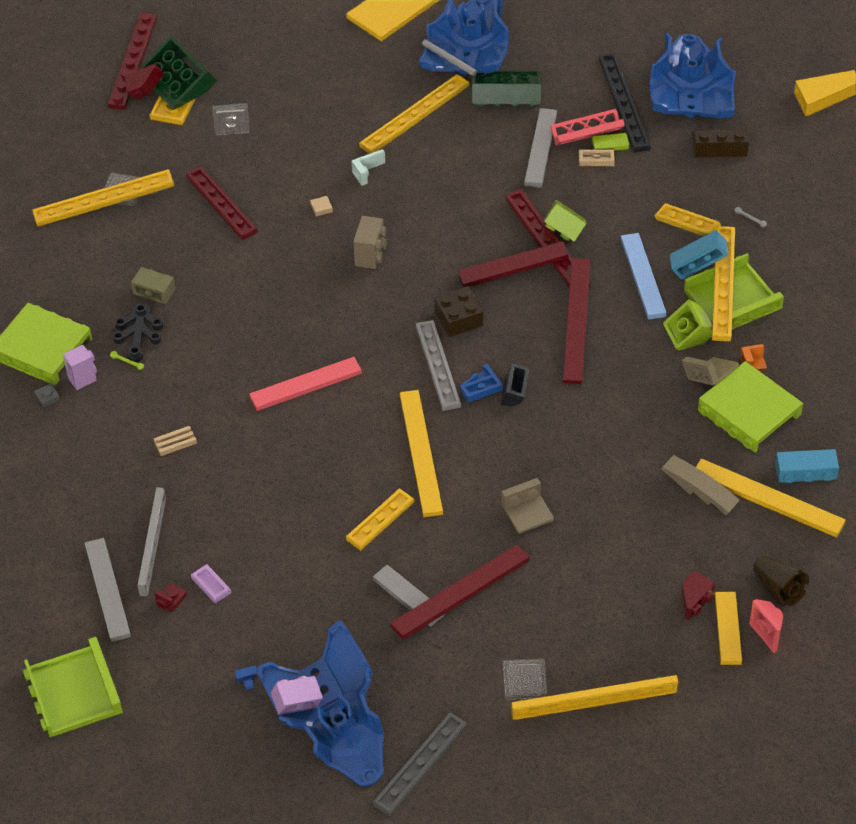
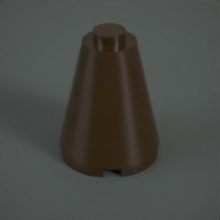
[753,556,810,607]

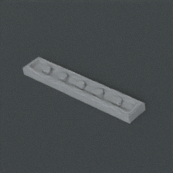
[524,108,557,188]
[416,320,461,411]
[138,487,166,596]
[85,538,131,642]

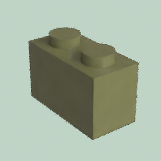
[131,267,176,304]

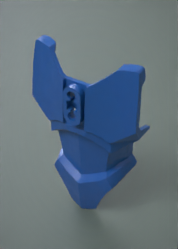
[419,0,509,75]
[649,33,736,119]
[257,621,384,787]

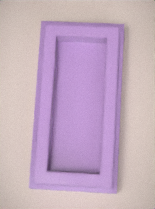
[191,564,231,604]

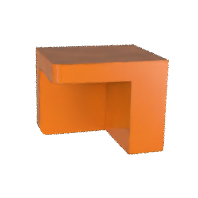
[740,344,767,371]

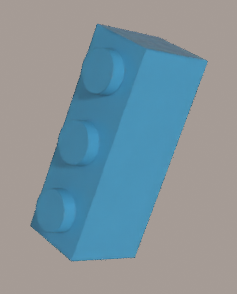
[670,230,728,280]
[775,449,839,483]

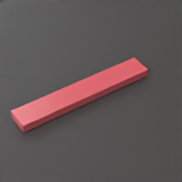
[249,357,362,411]

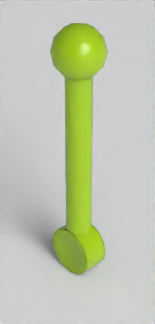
[110,351,144,370]

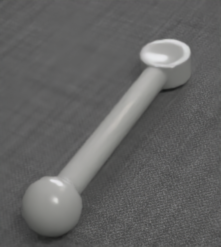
[735,207,767,227]

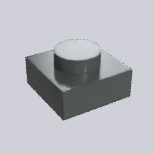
[34,383,60,408]

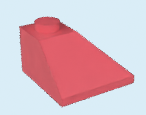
[749,599,783,653]

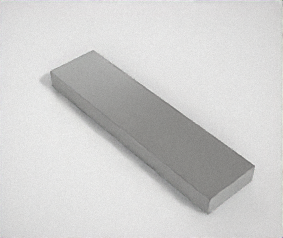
[373,565,445,627]

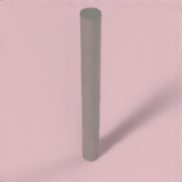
[422,39,477,76]

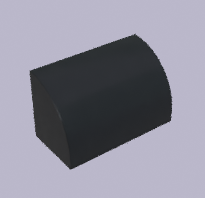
[500,363,530,406]

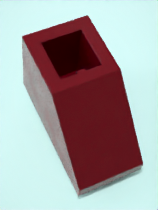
[681,571,715,620]

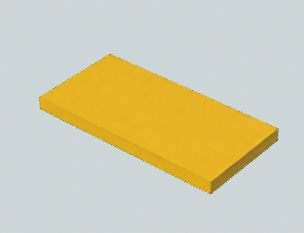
[346,0,440,41]

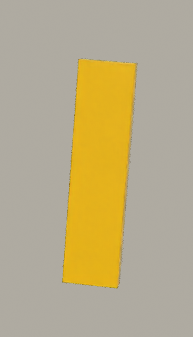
[655,203,721,236]
[346,488,414,551]
[715,592,742,665]

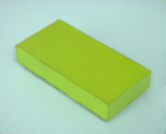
[592,133,629,151]

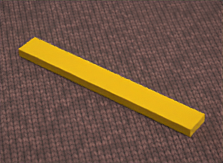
[359,74,469,154]
[32,169,174,227]
[712,226,735,342]
[400,390,443,517]
[696,459,846,538]
[511,675,678,720]

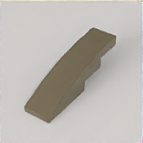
[661,455,739,515]

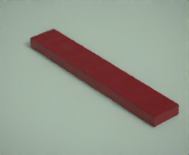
[186,167,258,240]
[458,241,569,288]

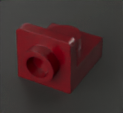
[154,582,187,612]

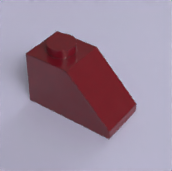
[125,64,164,100]

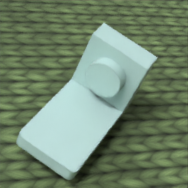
[352,149,385,186]

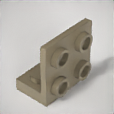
[682,357,739,385]
[501,478,554,534]

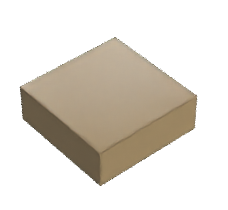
[310,196,333,217]

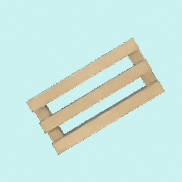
[579,150,614,166]
[153,426,197,456]

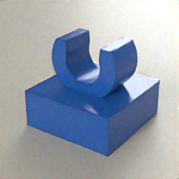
[235,666,257,691]

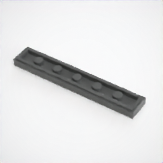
[373,712,467,816]

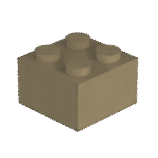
[353,216,387,269]

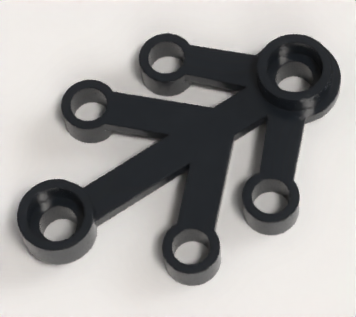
[113,303,163,362]

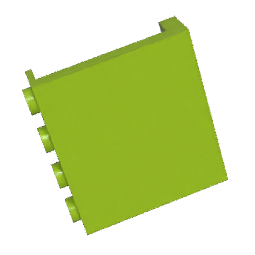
[684,253,784,330]
[0,303,92,386]
[698,361,803,453]
[23,637,123,737]

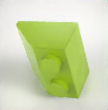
[544,200,587,241]
[663,299,712,351]

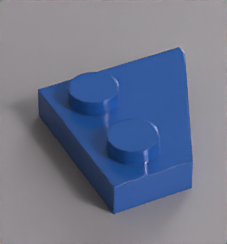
[460,364,503,402]

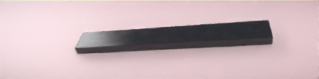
[598,53,651,153]

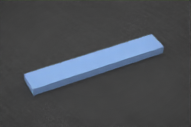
[621,233,666,320]

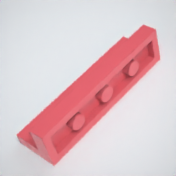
[550,109,625,146]

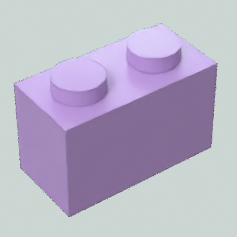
[63,345,97,390]
[271,676,323,715]

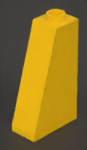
[794,70,856,116]

